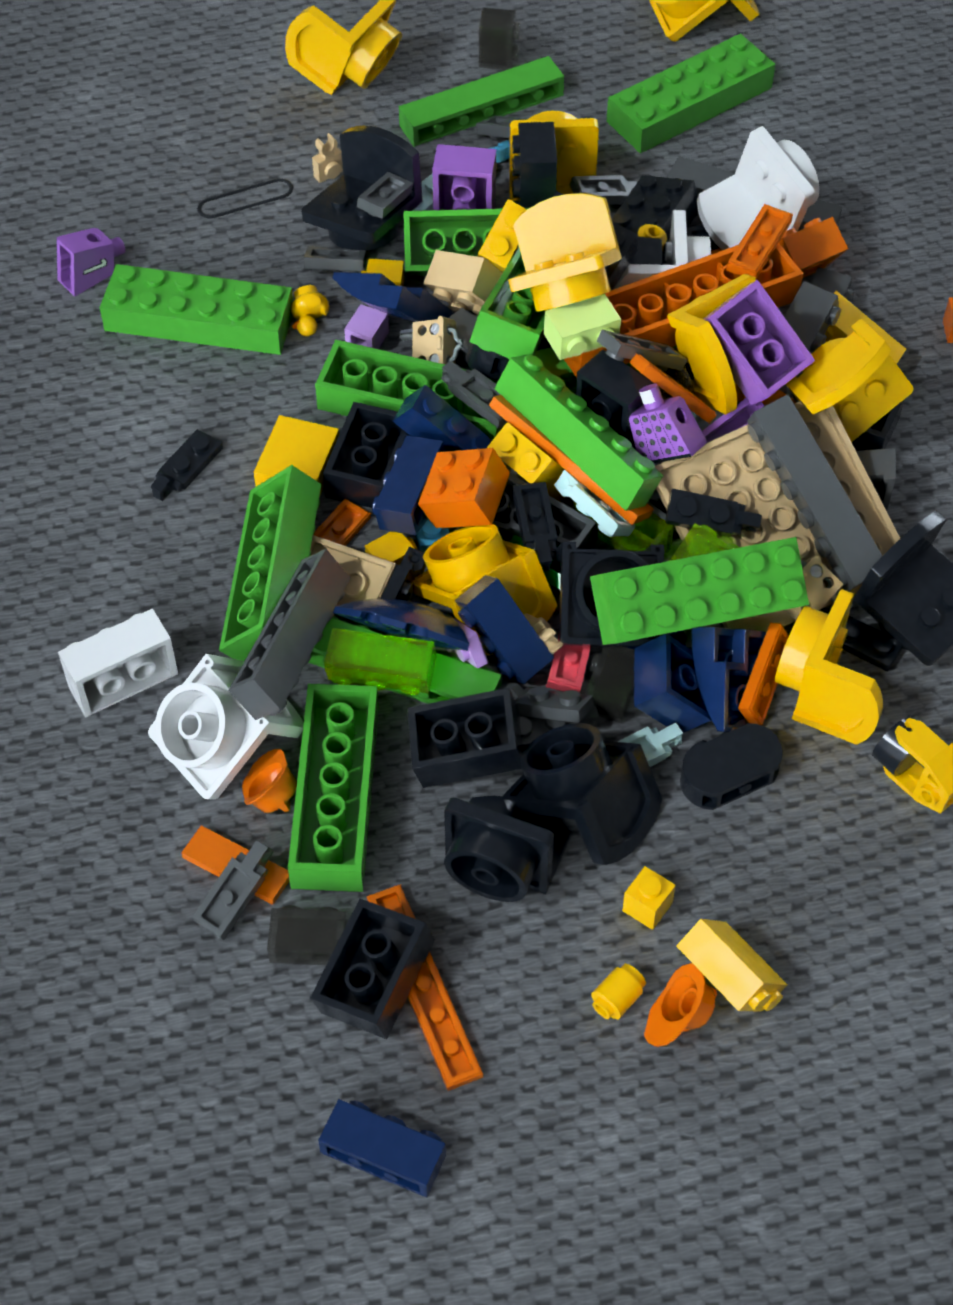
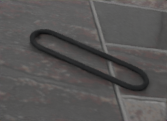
[197,178,293,218]

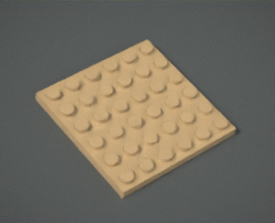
[655,401,900,632]

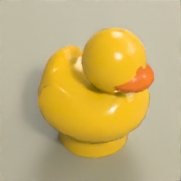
[291,285,329,337]

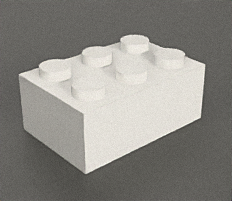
[58,609,178,717]

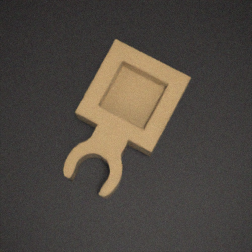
[312,133,343,183]
[524,613,564,654]

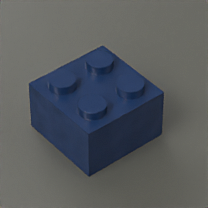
[634,634,711,733]

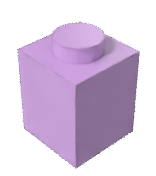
[344,304,389,349]

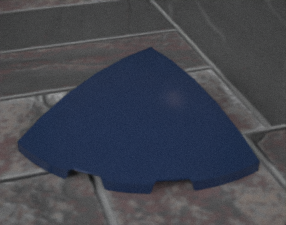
[333,272,454,322]
[333,599,469,651]
[692,627,766,732]

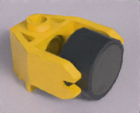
[872,717,953,814]

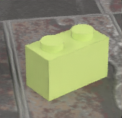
[544,294,621,360]

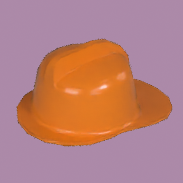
[242,749,297,814]
[644,963,717,1047]

